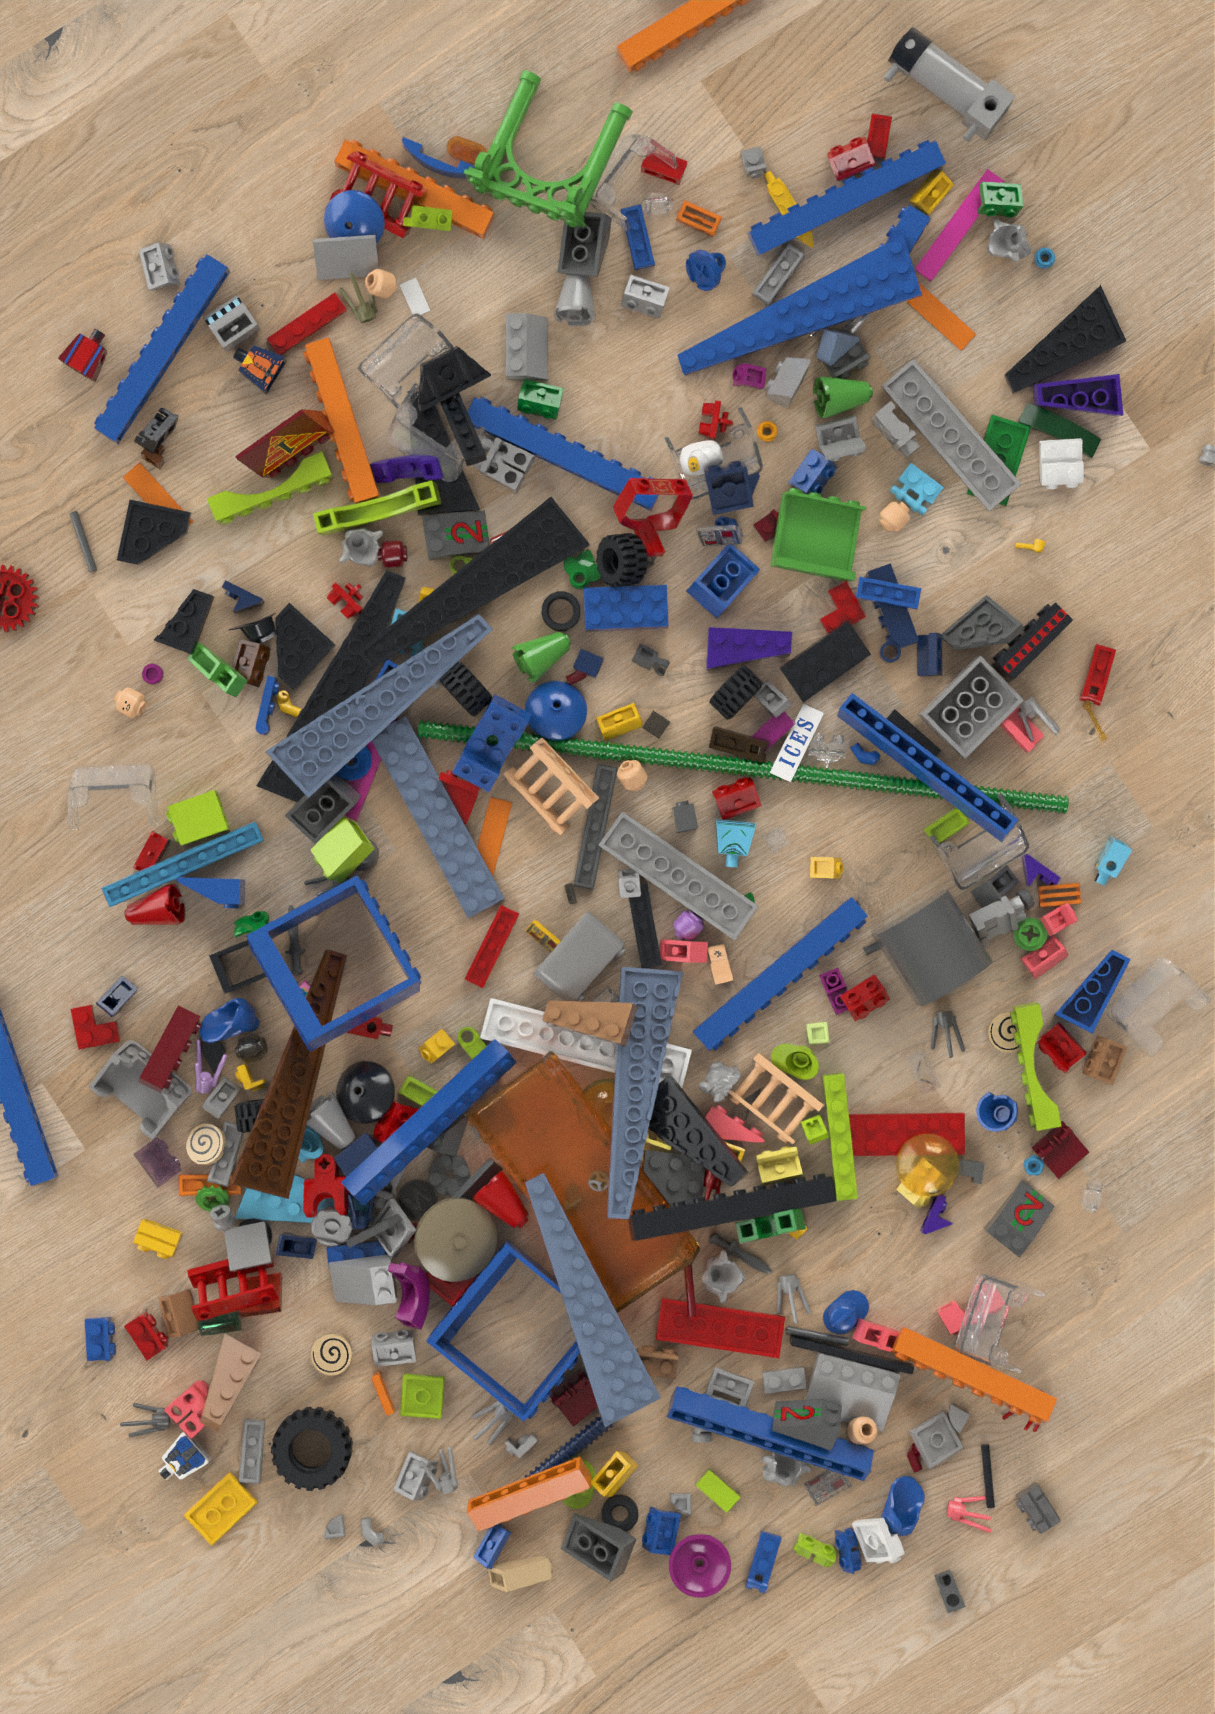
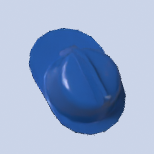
[823,1290,869,1334]

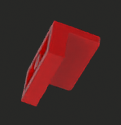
[641,148,687,185]

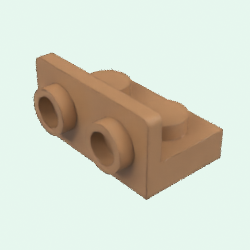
[1083,1035,1127,1085]
[637,1345,679,1379]

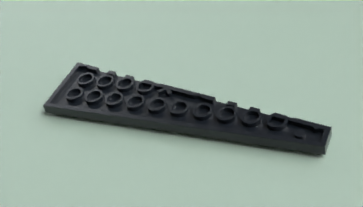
[357,497,590,669]
[256,570,406,802]

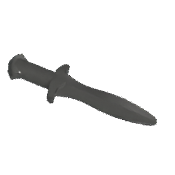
[285,905,306,976]
[709,1233,771,1274]

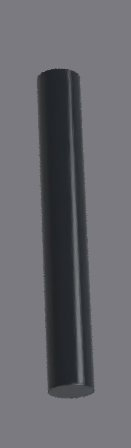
[981,1444,995,1508]

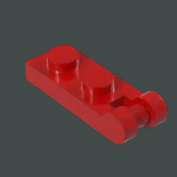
[1079,644,1116,706]

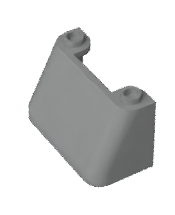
[533,911,626,1001]
[89,1040,192,1140]

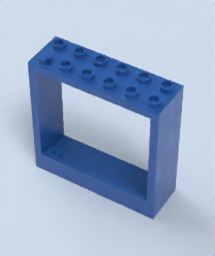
[246,875,421,1052]
[426,1239,580,1421]

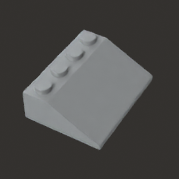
[918,656,1024,759]
[805,1352,901,1431]

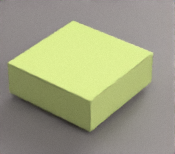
[806,1022,830,1045]

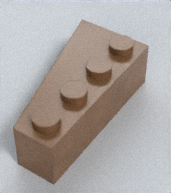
[542,1001,638,1047]
[200,1334,261,1432]

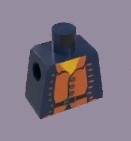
[233,345,287,395]

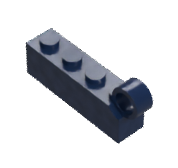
[866,563,919,663]

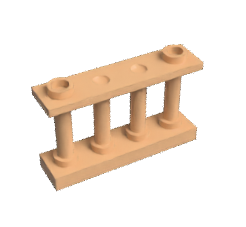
[503,738,599,835]
[728,1052,824,1144]

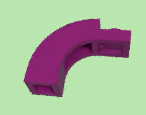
[387,1262,430,1330]

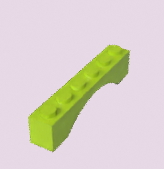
[207,452,333,525]
[313,480,442,536]
[1010,1002,1061,1131]
[822,1072,858,1201]

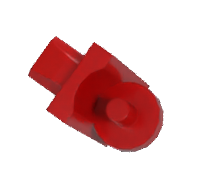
[698,400,733,441]
[326,582,363,620]

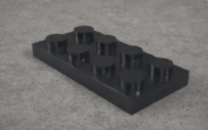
[779,620,871,703]

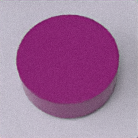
[142,664,164,685]

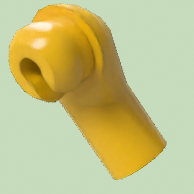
[276,690,302,718]

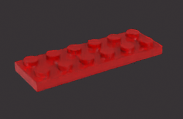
[849,1113,965,1156]
[656,1297,785,1358]

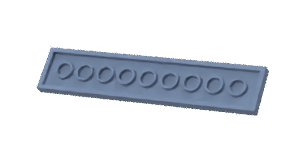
[372,716,505,918]

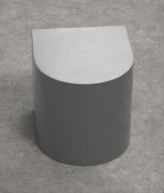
[872,890,993,1006]

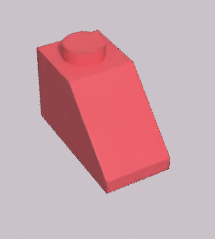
[660,939,708,963]

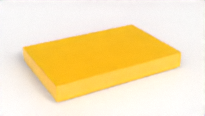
[183,1472,258,1546]

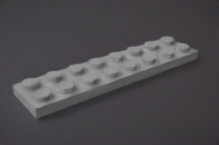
[882,359,1021,512]
[598,812,759,941]

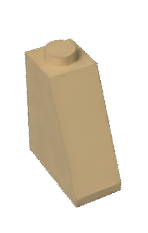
[488,1556,553,1592]

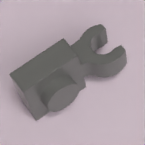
[632,644,670,676]

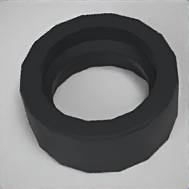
[542,591,580,631]

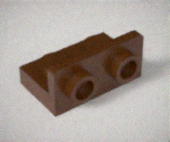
[232,639,271,687]

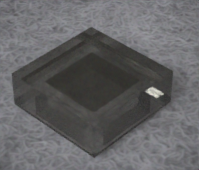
[642,710,670,739]
[565,883,577,905]

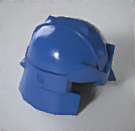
[976,1092,1018,1132]

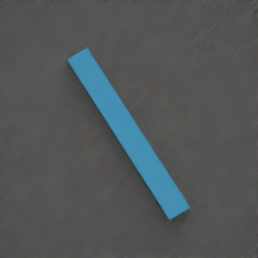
[101,821,264,907]

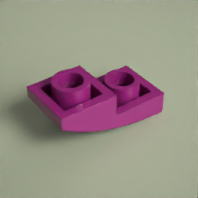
[752,711,796,752]
[819,967,848,1016]

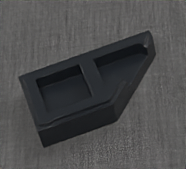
[201,1041,226,1076]

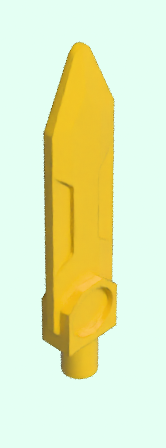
[764,171,814,248]

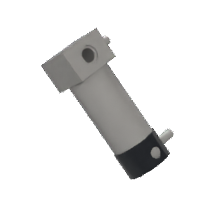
[884,27,1015,142]

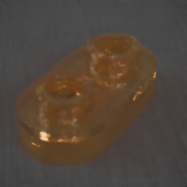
[447,136,487,165]

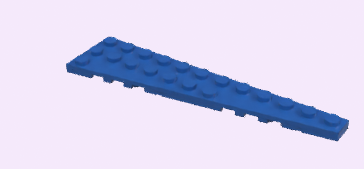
[678,235,922,376]

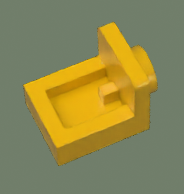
[418,1028,455,1064]
[235,1063,267,1092]

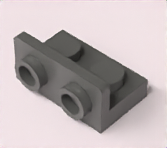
[823,341,871,379]

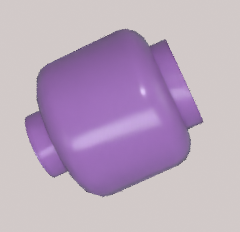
[673,910,704,941]

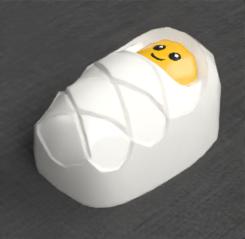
[679,440,723,476]

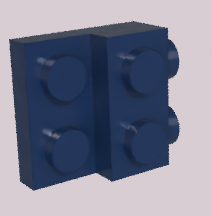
[704,461,754,515]

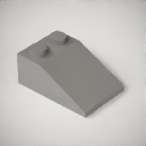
[765,357,811,409]
[329,1254,397,1305]

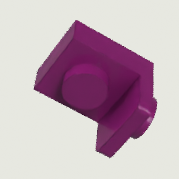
[732,363,767,390]

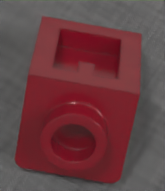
[753,509,779,542]

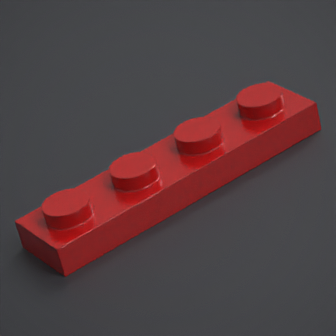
[267,292,347,355]
[465,905,519,988]

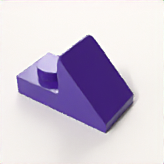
[1022,854,1061,886]
[920,1192,953,1234]

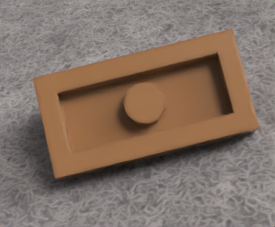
[158,1290,200,1338]

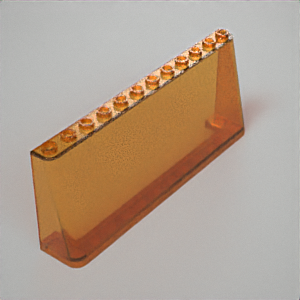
[465,1051,700,1313]

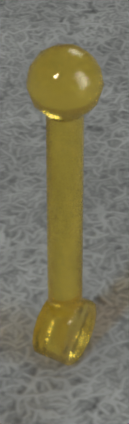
[1083,702,1107,741]

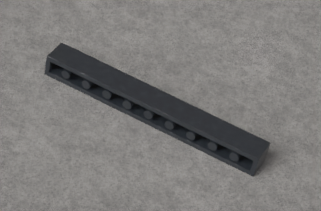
[628,1173,837,1241]

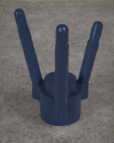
[348,1192,375,1229]

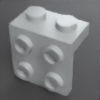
[815,415,866,461]

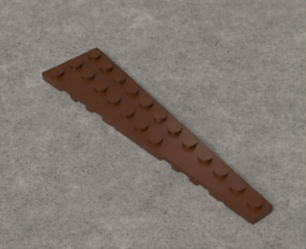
[229,950,347,1199]

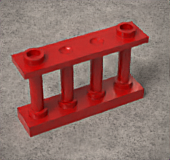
[330,151,428,238]
[187,1256,278,1321]

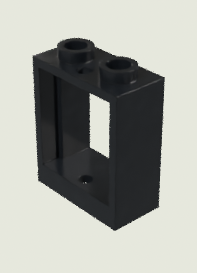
[209,940,266,994]

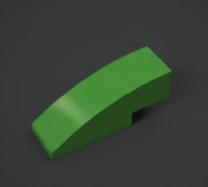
[187,642,248,697]

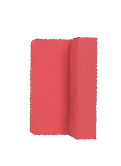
[1000,707,1044,753]

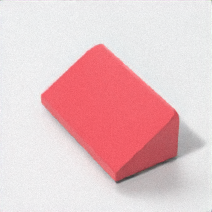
[1021,935,1068,979]

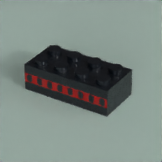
[991,602,1073,683]

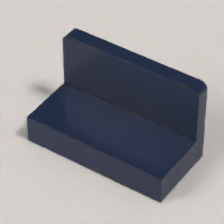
[917,633,943,677]
[333,1133,378,1177]

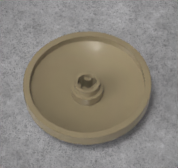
[414,1197,497,1282]

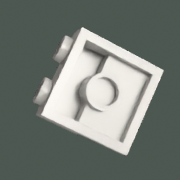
[1039,438,1084,489]
[852,1518,905,1564]

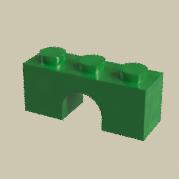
[735,1209,806,1243]

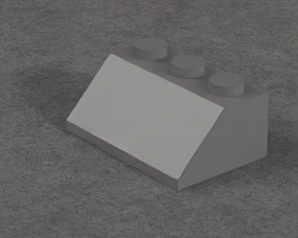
[506,313,548,380]

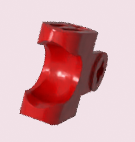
[303,1154,349,1218]

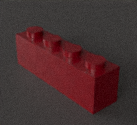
[138,1005,202,1093]

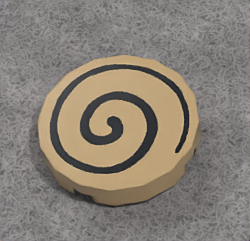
[987,1012,1020,1053]
[186,1124,227,1165]
[311,1333,352,1376]

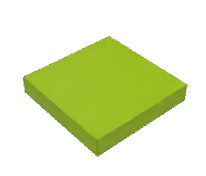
[400,1373,445,1419]

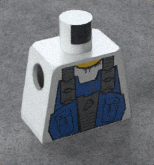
[159,1431,212,1480]

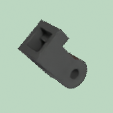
[944,1157,985,1184]
[934,1569,966,1613]

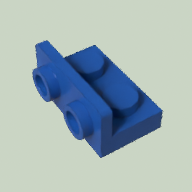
[85,1317,116,1361]
[642,1507,681,1555]

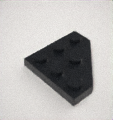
[117,500,192,565]
[275,603,336,691]

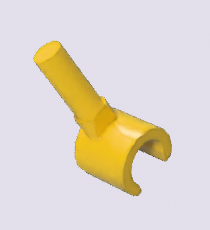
[1015,539,1045,553]

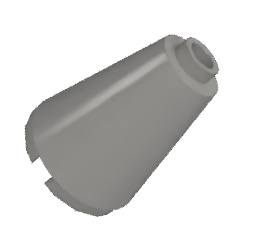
[554,274,596,326]
[307,1091,355,1149]

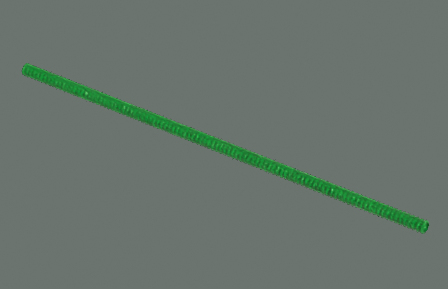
[417,720,1069,814]

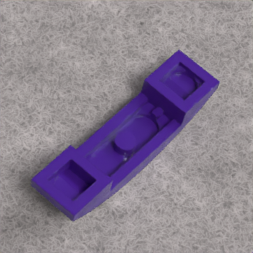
[370,455,444,483]

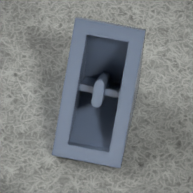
[816,328,860,366]

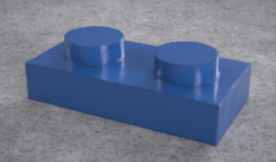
[473,1523,511,1569]

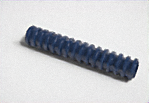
[524,1414,614,1478]

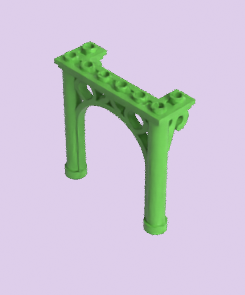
[464,70,633,228]

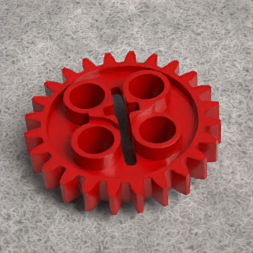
[0,565,40,633]

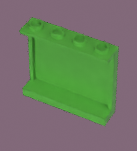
[770,488,866,582]

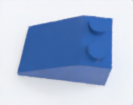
[686,544,760,619]
[177,877,245,908]

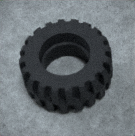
[271,1407,353,1491]

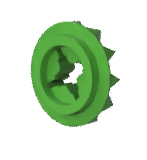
[1013,918,1047,951]
[196,1185,230,1212]

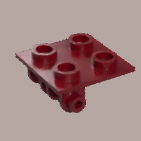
[1031,1121,1090,1179]
[549,1368,598,1427]

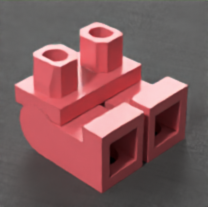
[164,1380,209,1439]

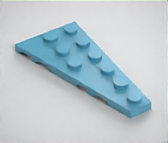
[235,1174,374,1223]

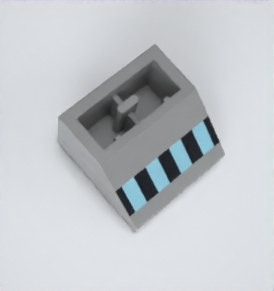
[203,295,261,353]

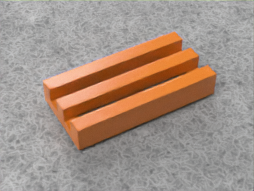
[676,200,722,237]
[1037,883,1082,907]
[371,1371,396,1416]

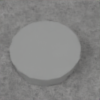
[311,1207,353,1246]

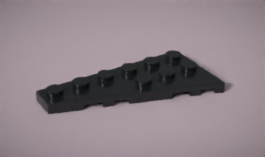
[1004,285,1126,394]
[407,390,480,516]
[648,1075,749,1186]

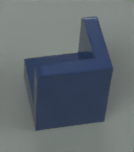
[573,649,604,679]

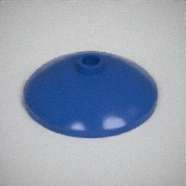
[324,190,385,243]
[525,681,587,741]

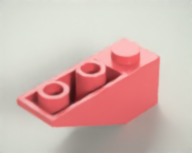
[704,1105,765,1143]

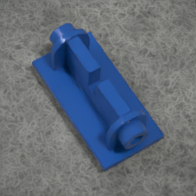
[835,1528,862,1574]

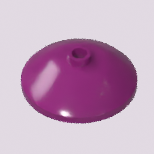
[669,1534,731,1598]

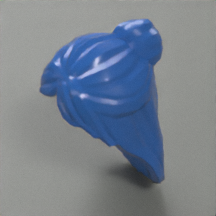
[199,998,260,1043]
[881,1476,925,1537]

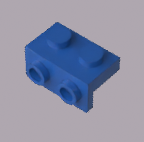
[788,449,837,495]

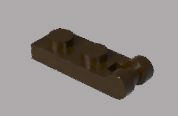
[709,726,770,762]

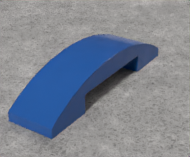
[401,137,474,179]

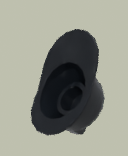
[228,613,277,643]

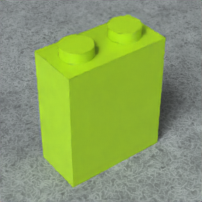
[166,790,231,846]
[311,815,375,883]

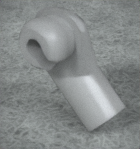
[361,1517,384,1546]

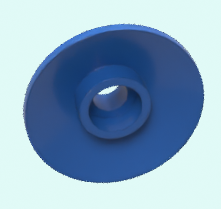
[336,746,372,781]

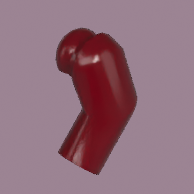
[565,670,587,685]
[907,1443,923,1473]

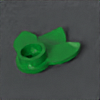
[564,549,601,589]
[234,911,269,938]

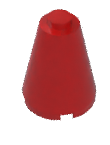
[124,884,185,925]
[473,1171,529,1228]

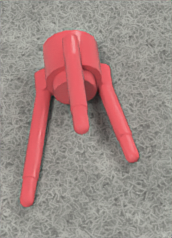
[947,1496,992,1533]

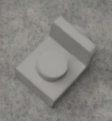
[741,147,767,178]
[618,869,641,898]
[505,1432,538,1459]

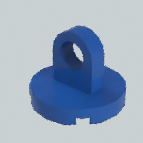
[686,249,726,291]

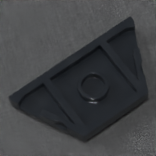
[418,346,491,411]

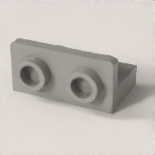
[139,242,180,291]
[621,275,670,318]
[371,1330,416,1367]
[394,1451,438,1501]

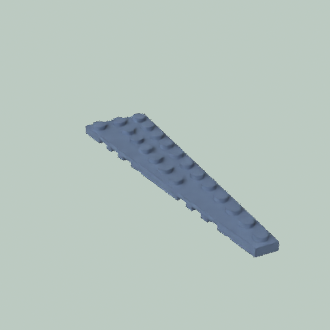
[265,614,493,798]
[607,967,683,1220]

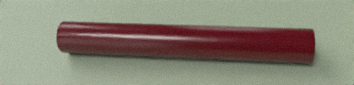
[683,1253,697,1317]

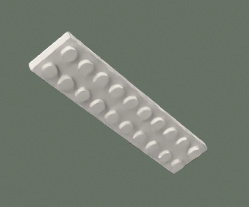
[480,998,692,1088]

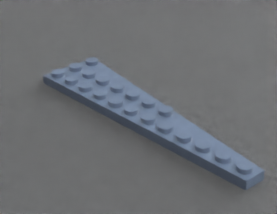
[525,1172,661,1427]

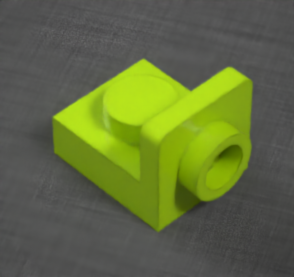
[801,1114,829,1145]

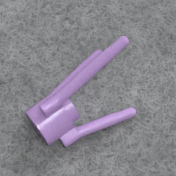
[195,1039,227,1094]

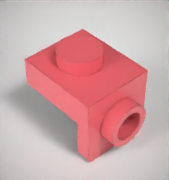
[1040,903,1078,936]

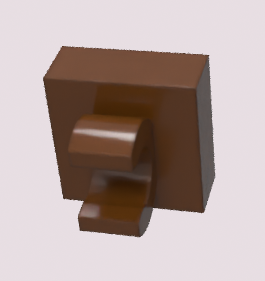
[141,445,164,469]

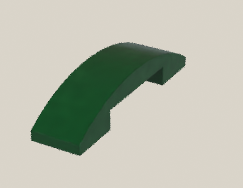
[1018,403,1101,458]

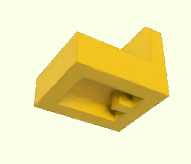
[810,857,844,879]

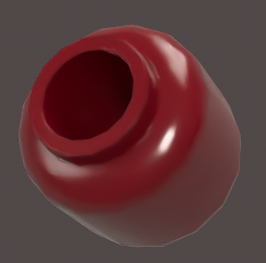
[378,540,407,568]

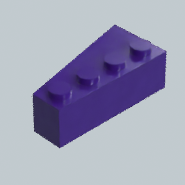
[1033,374,1124,417]
[706,627,792,671]

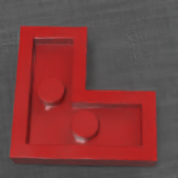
[819,581,866,634]
[70,1005,120,1050]

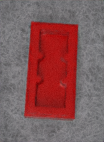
[867,113,892,159]

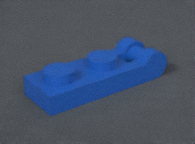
[256,676,280,735]
[745,1530,781,1594]

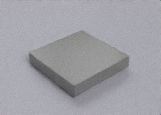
[369,1199,416,1258]
[224,1221,272,1272]
[909,1411,964,1469]

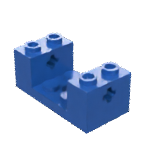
[452,694,531,792]

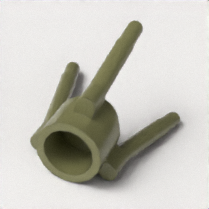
[339,273,378,323]

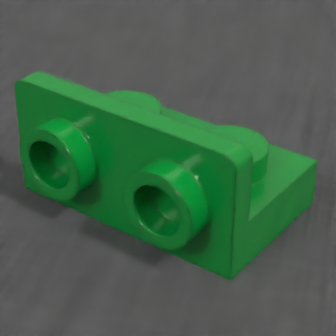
[978,182,1024,218]
[517,379,564,420]

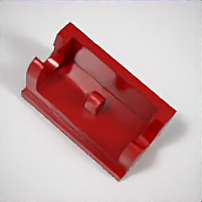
[133,831,171,871]

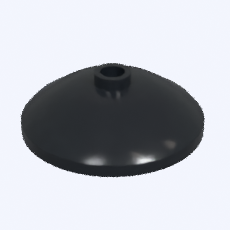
[336,1061,395,1124]

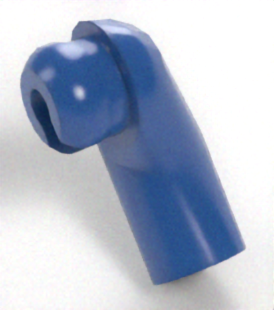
[850,742,880,765]

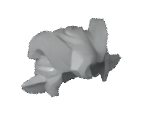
[986,219,1031,262]
[339,527,383,567]
[699,1062,741,1102]
[702,1250,746,1303]
[761,1452,811,1487]

